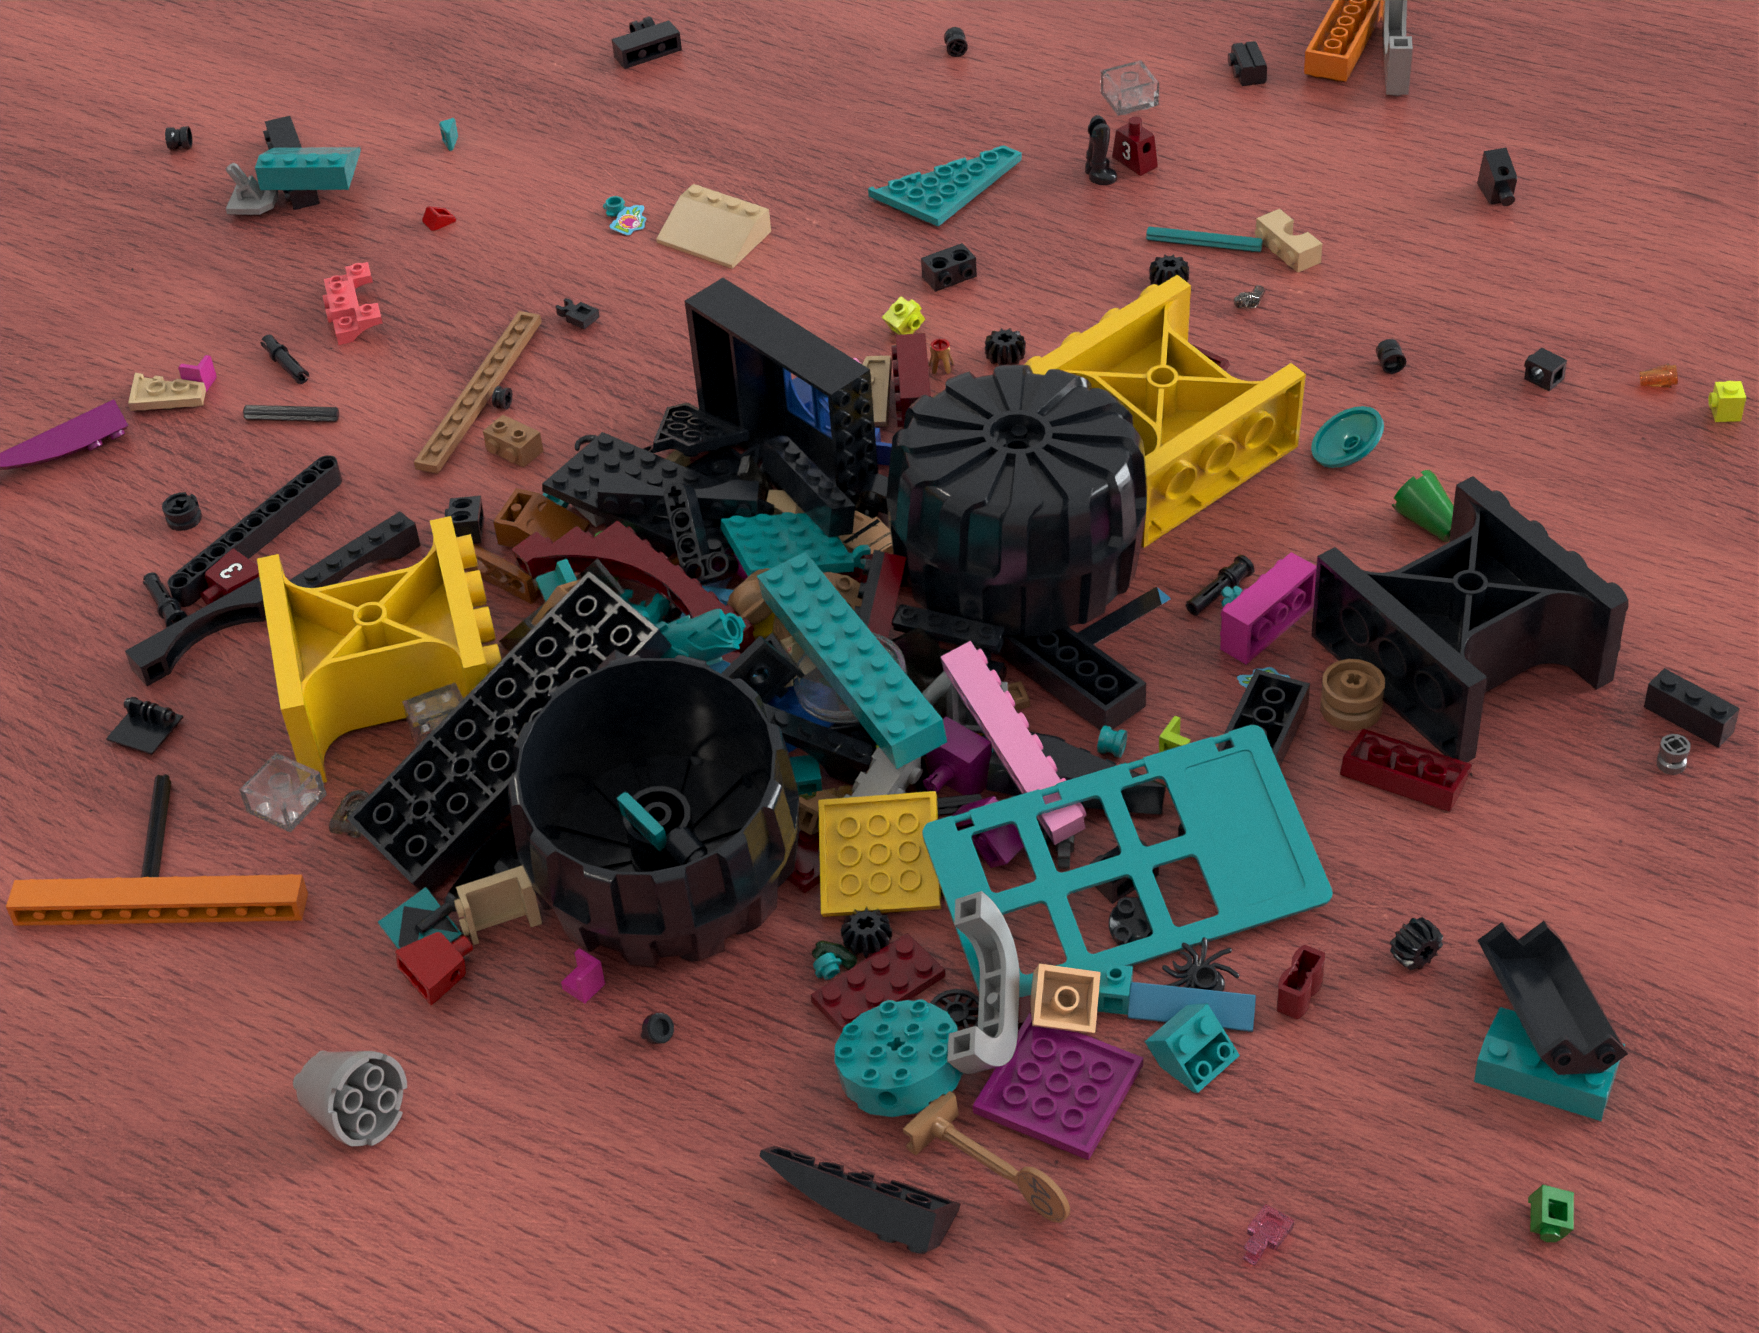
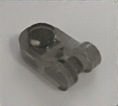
[329,790,369,838]

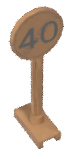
[903,1091,1070,1223]

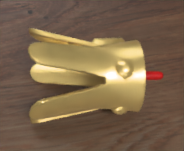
[928,338,954,374]

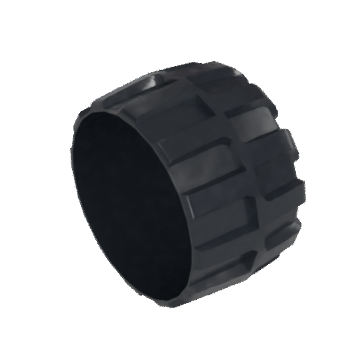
[886,365,1148,638]
[507,655,800,968]

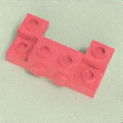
[322,262,383,345]

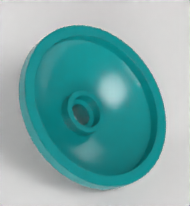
[1311,406,1384,468]

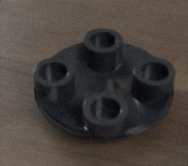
[1108,897,1153,946]

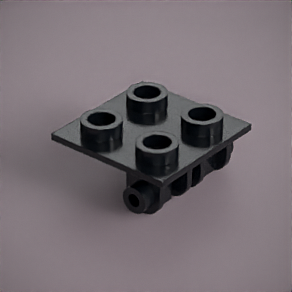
[106,697,183,755]

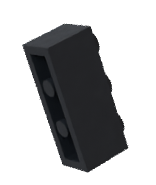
[611,20,682,69]
[1644,668,1740,748]

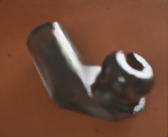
[1233,285,1265,309]

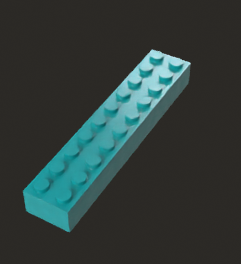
[757,552,947,769]

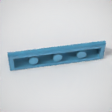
[1128,982,1256,1032]

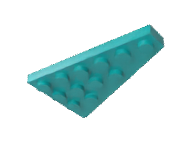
[868,145,1022,226]

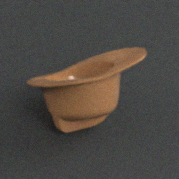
[727,568,773,625]

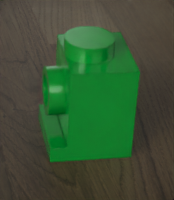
[1528,1184,1574,1242]

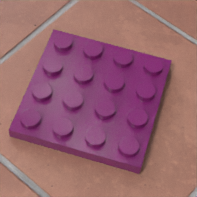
[973,1013,1143,1160]

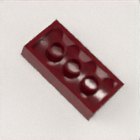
[1340,729,1472,812]

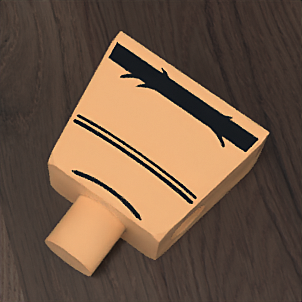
[841,517,893,554]

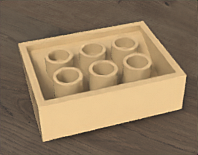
[656,184,771,269]

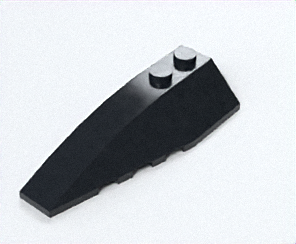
[986,731,1166,814]
[759,1146,961,1254]

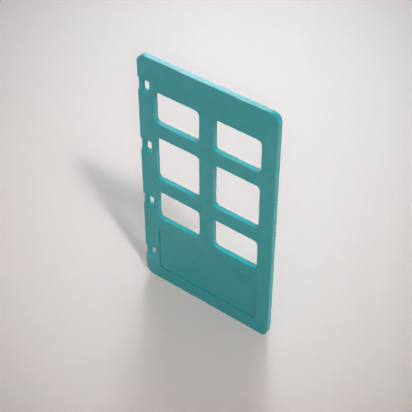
[922,725,1333,997]

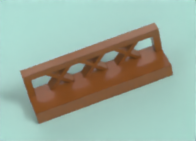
[464,544,542,604]

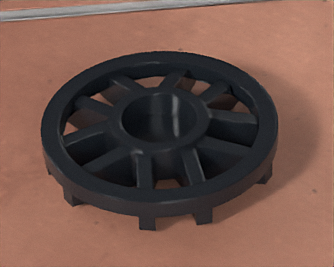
[930,989,979,1029]

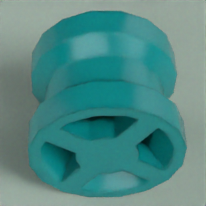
[1097,725,1127,758]

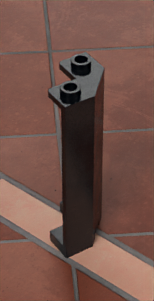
[1477,921,1628,1075]

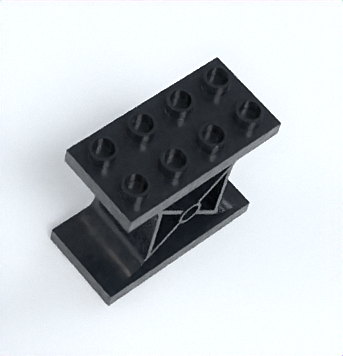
[1311,476,1629,763]

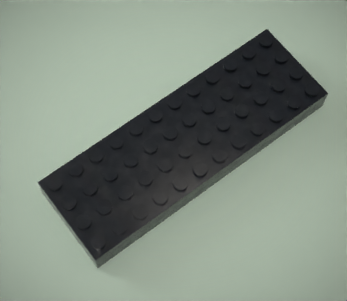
[347,571,672,894]

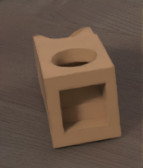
[799,791,838,835]

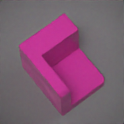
[178,355,217,392]
[561,948,605,1004]

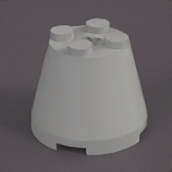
[293,1050,407,1147]

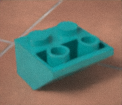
[1145,1003,1240,1093]

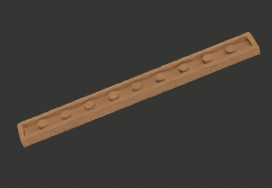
[414,311,542,474]

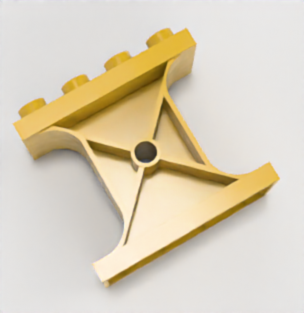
[1024,275,1306,548]
[257,516,501,787]

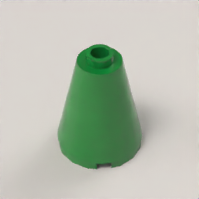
[1392,470,1454,542]

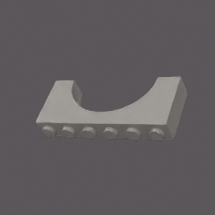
[1381,0,1413,96]

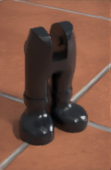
[1085,115,1117,185]

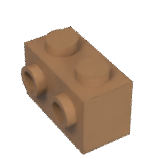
[483,415,544,467]

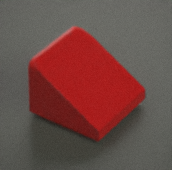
[422,206,456,231]

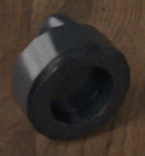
[641,1013,674,1044]

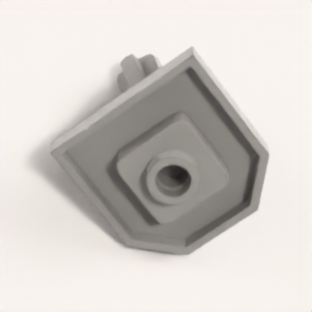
[226,163,279,215]

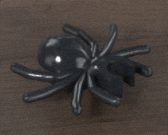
[1162,937,1240,992]

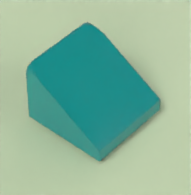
[439,118,458,151]

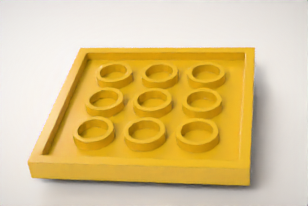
[818,791,941,917]

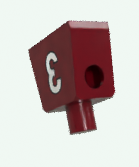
[1112,116,1158,176]
[201,548,260,605]

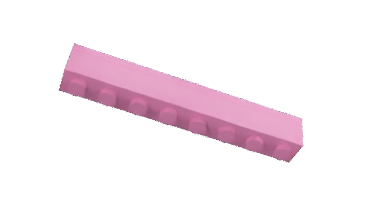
[941,641,1087,845]

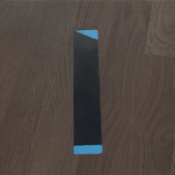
[1078,587,1171,645]

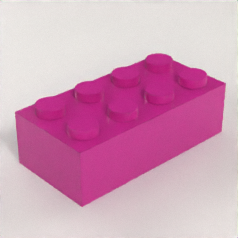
[1220,552,1317,665]

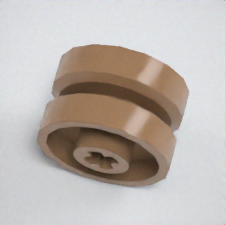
[1320,659,1385,731]

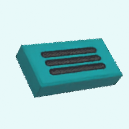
[617,792,667,851]

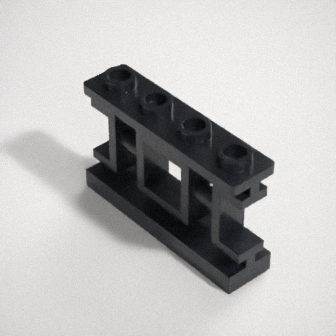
[892,604,1007,682]

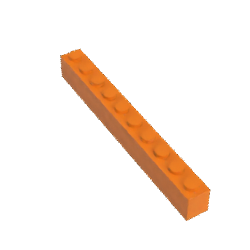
[6,874,308,926]

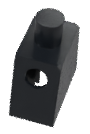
[1477,148,1517,206]

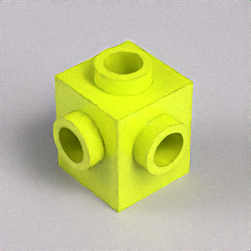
[882,296,925,335]

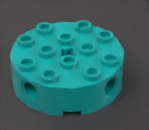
[835,999,963,1117]

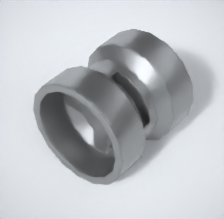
[1657,734,1690,775]

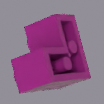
[952,796,1024,868]

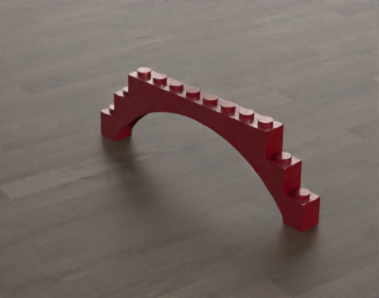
[511,521,755,667]

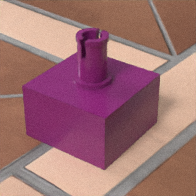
[923,717,992,795]

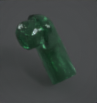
[812,940,858,970]

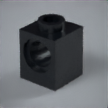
[1524,348,1567,391]

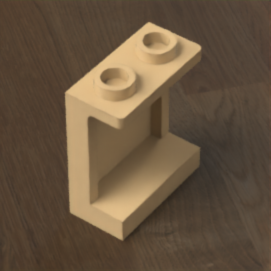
[454,866,542,945]

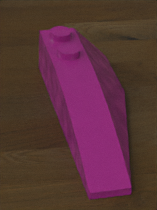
[0,399,128,470]

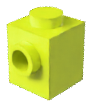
[1708,381,1746,422]

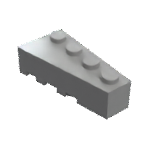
[844,747,922,798]

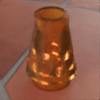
[1639,363,1678,388]

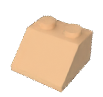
[1030,964,1101,1034]

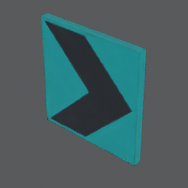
[377,887,462,949]

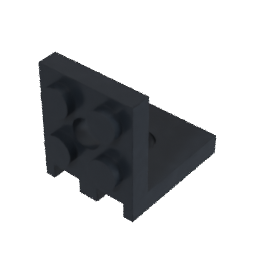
[721,633,805,704]

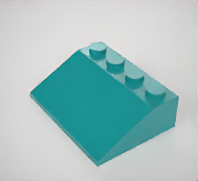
[255,147,361,190]
[1474,1007,1625,1121]

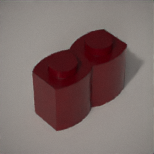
[1277,945,1325,1019]

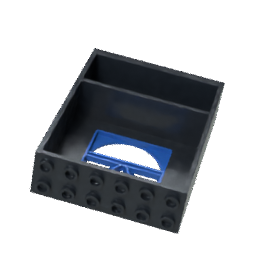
[684,278,878,505]

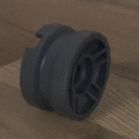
[162,492,202,531]

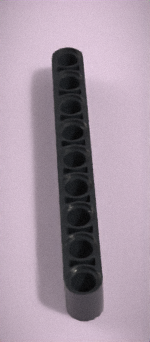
[167,455,342,607]

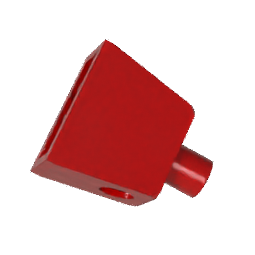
[395,932,473,1006]

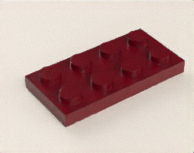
[811,933,945,1033]

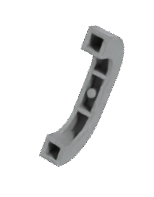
[947,891,1019,1074]

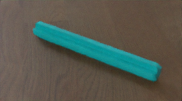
[1146,226,1263,252]

